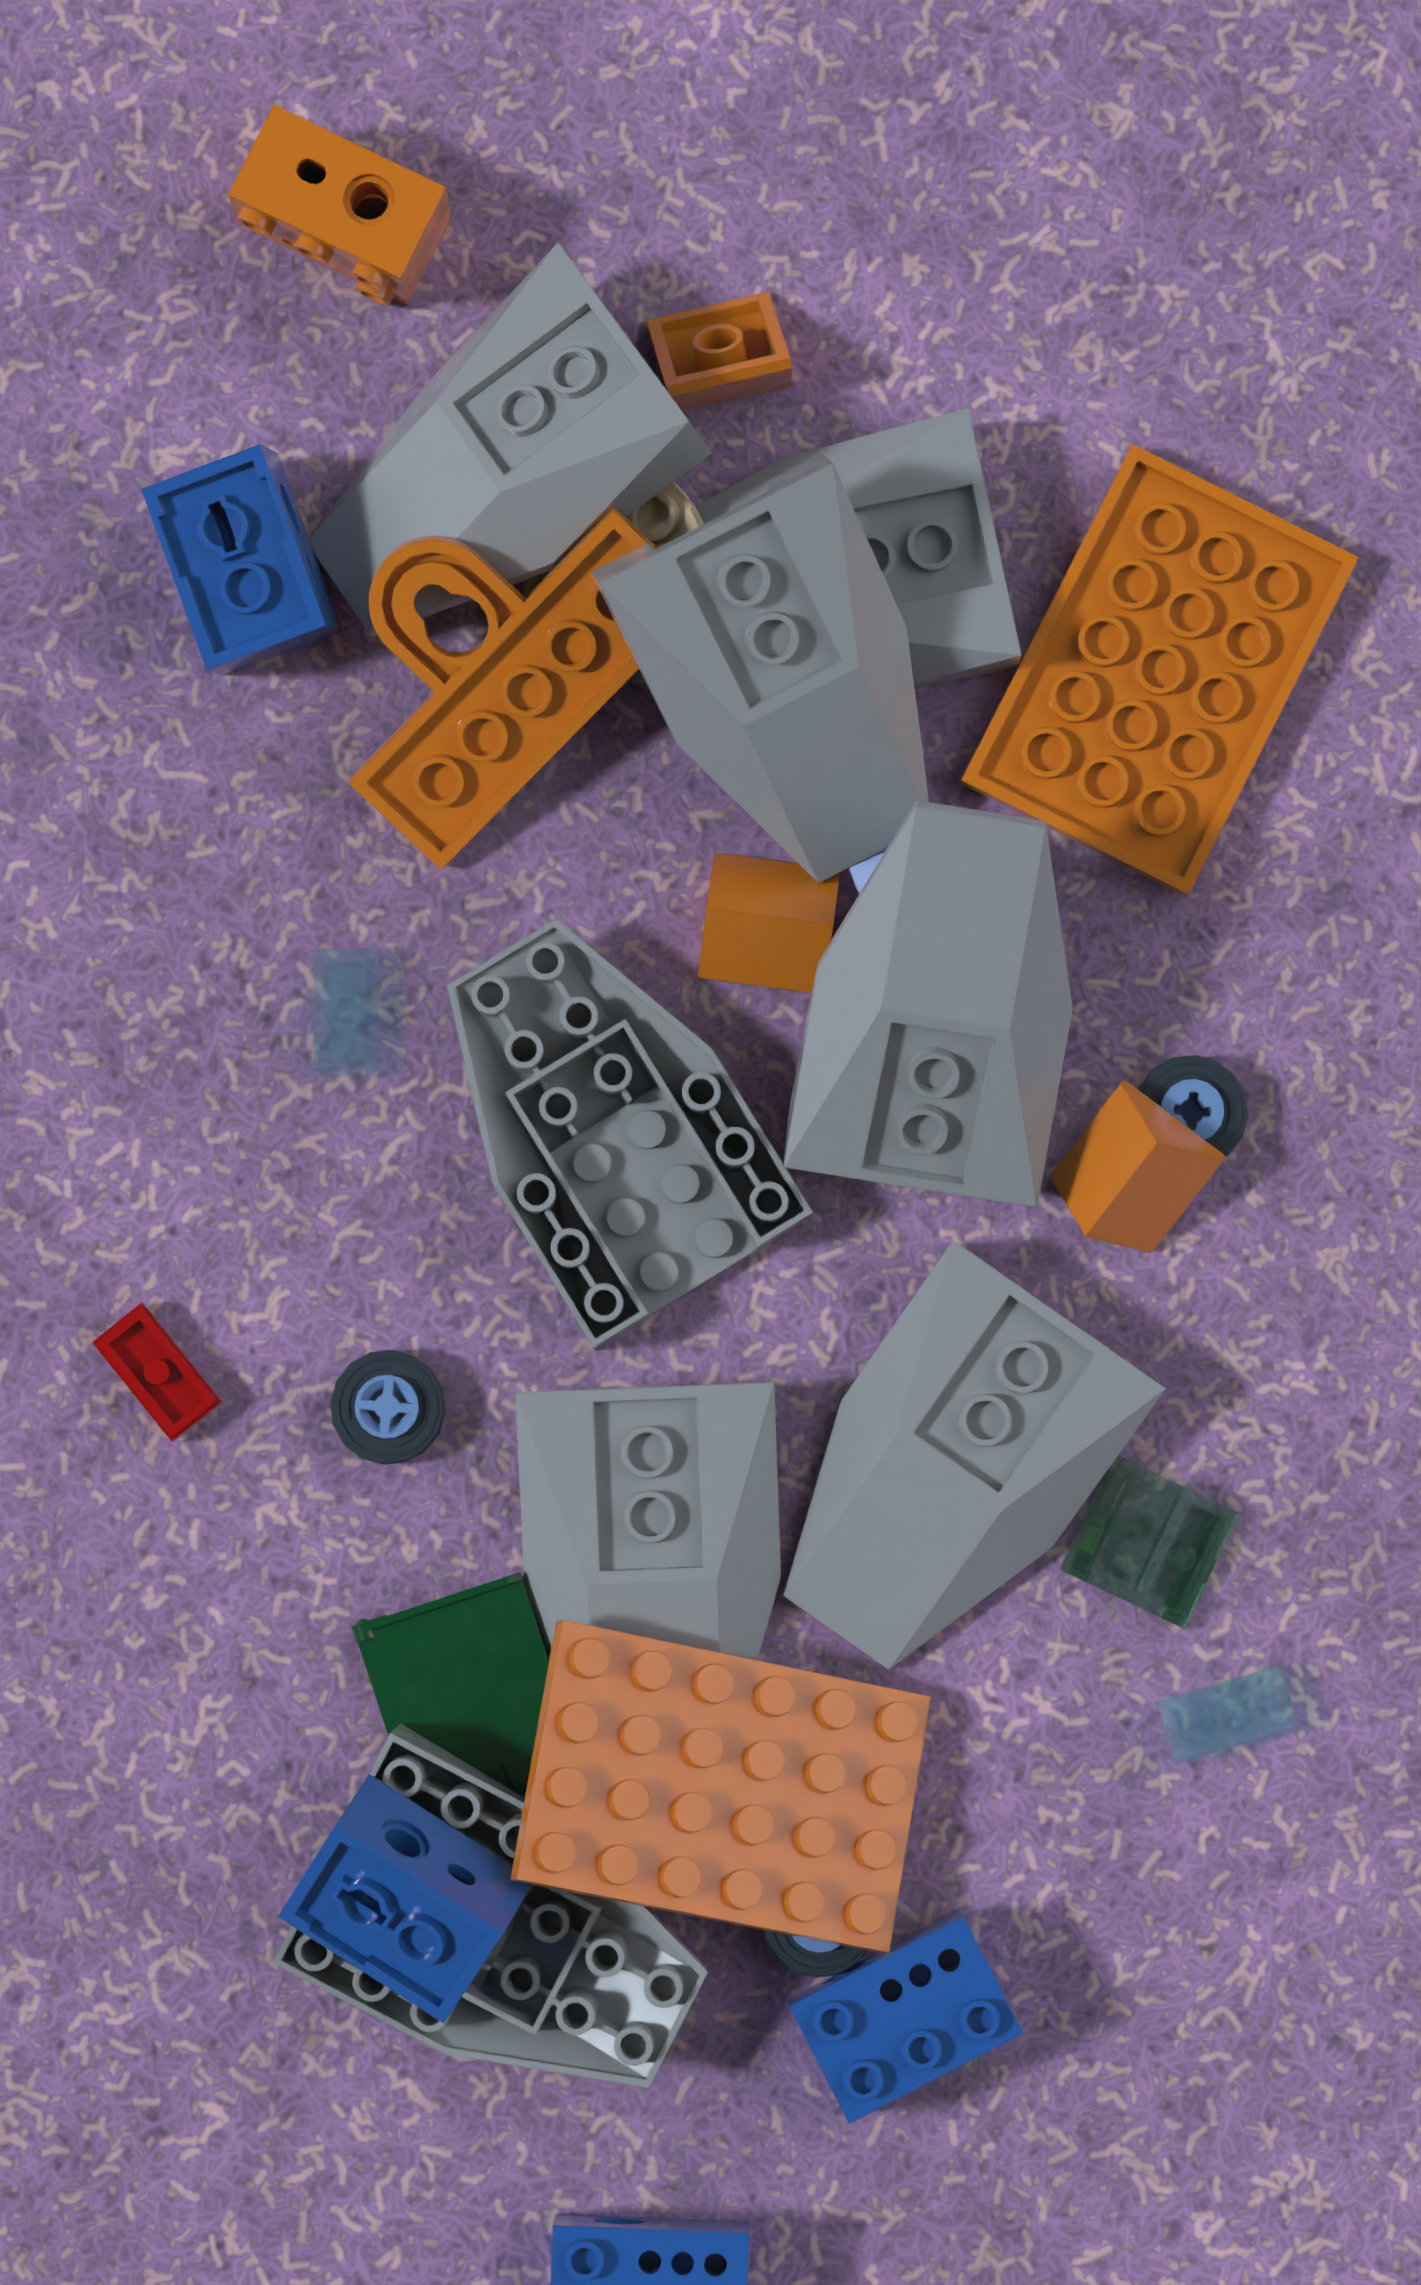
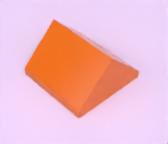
[646,291,792,412]
[698,853,840,994]
[1050,1079,1226,1253]

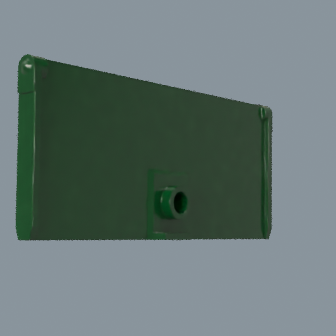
[351,1572,550,1798]

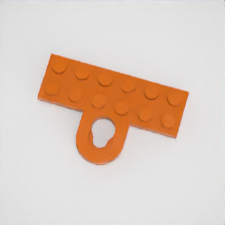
[348,507,657,870]

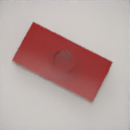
[92,1302,224,1443]

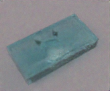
[314,949,379,1077]
[1155,1665,1299,1764]

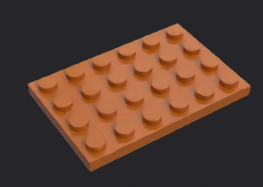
[960,444,1359,898]
[510,1620,931,1953]

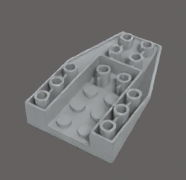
[309,243,712,637]
[631,408,1022,689]
[591,454,929,883]
[783,800,1073,1207]
[447,919,813,1350]
[783,1240,1166,1670]
[515,1382,781,1660]
[273,1724,709,2088]

